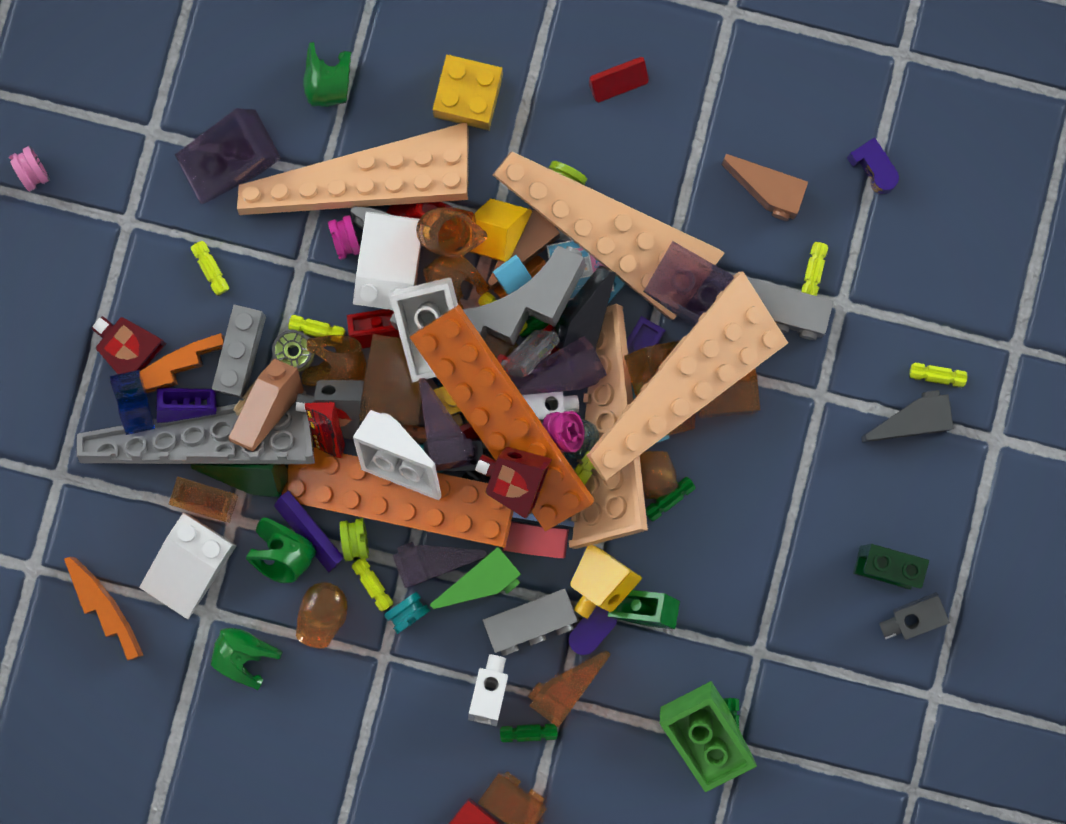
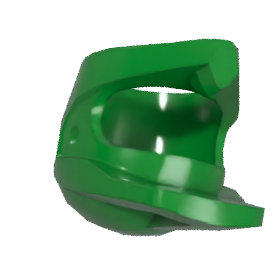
[303,42,352,107]
[246,517,316,583]
[211,628,283,690]

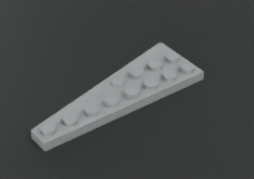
[77,391,315,464]

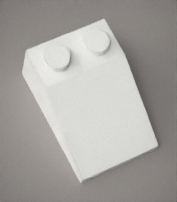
[353,211,424,310]
[390,277,458,382]
[353,410,442,500]
[139,513,237,619]

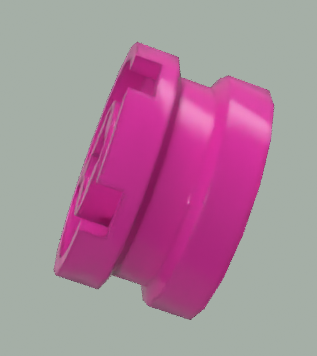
[328,215,360,260]
[542,411,585,453]

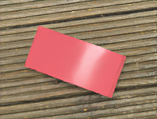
[503,521,569,558]

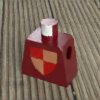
[92,316,167,382]
[475,447,552,518]

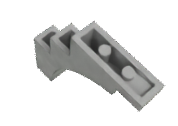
[390,245,586,345]

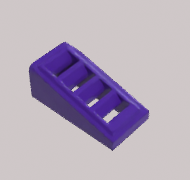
[156,388,217,423]

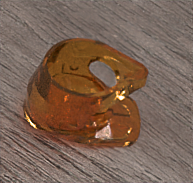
[416,207,487,257]
[423,250,490,309]
[302,335,367,386]
[640,451,678,499]
[296,582,348,649]

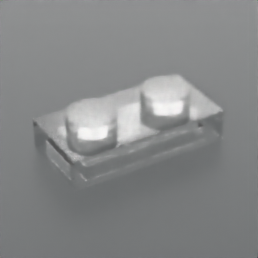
[501,329,560,377]

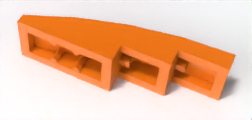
[115,333,225,400]
[64,557,144,661]

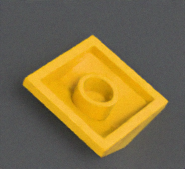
[466,198,532,263]

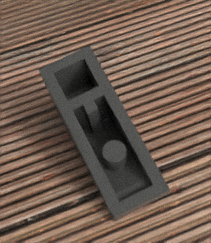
[861,390,954,443]

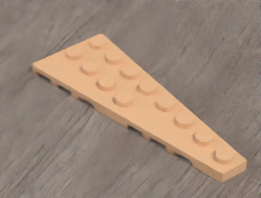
[237,123,469,215]
[493,151,725,320]
[587,271,788,480]
[569,304,648,549]

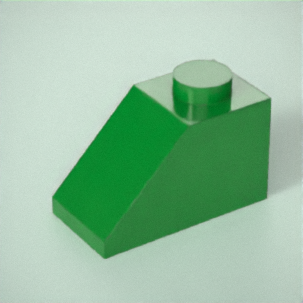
[608,590,680,630]

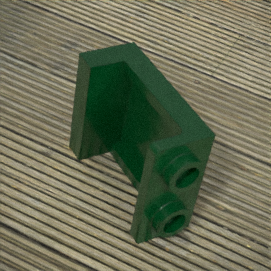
[853,544,929,589]

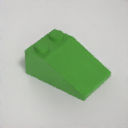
[430,547,521,609]
[660,681,757,792]

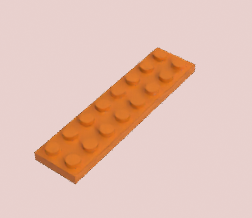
[409,304,595,531]
[282,447,513,548]

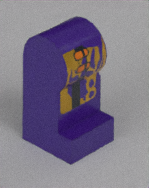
[847,137,899,194]

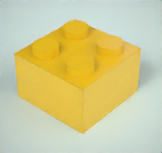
[432,54,503,130]

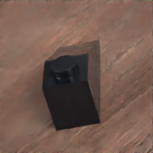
[552,266,616,357]

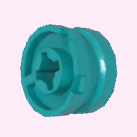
[384,592,431,634]

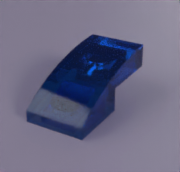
[110,370,155,435]

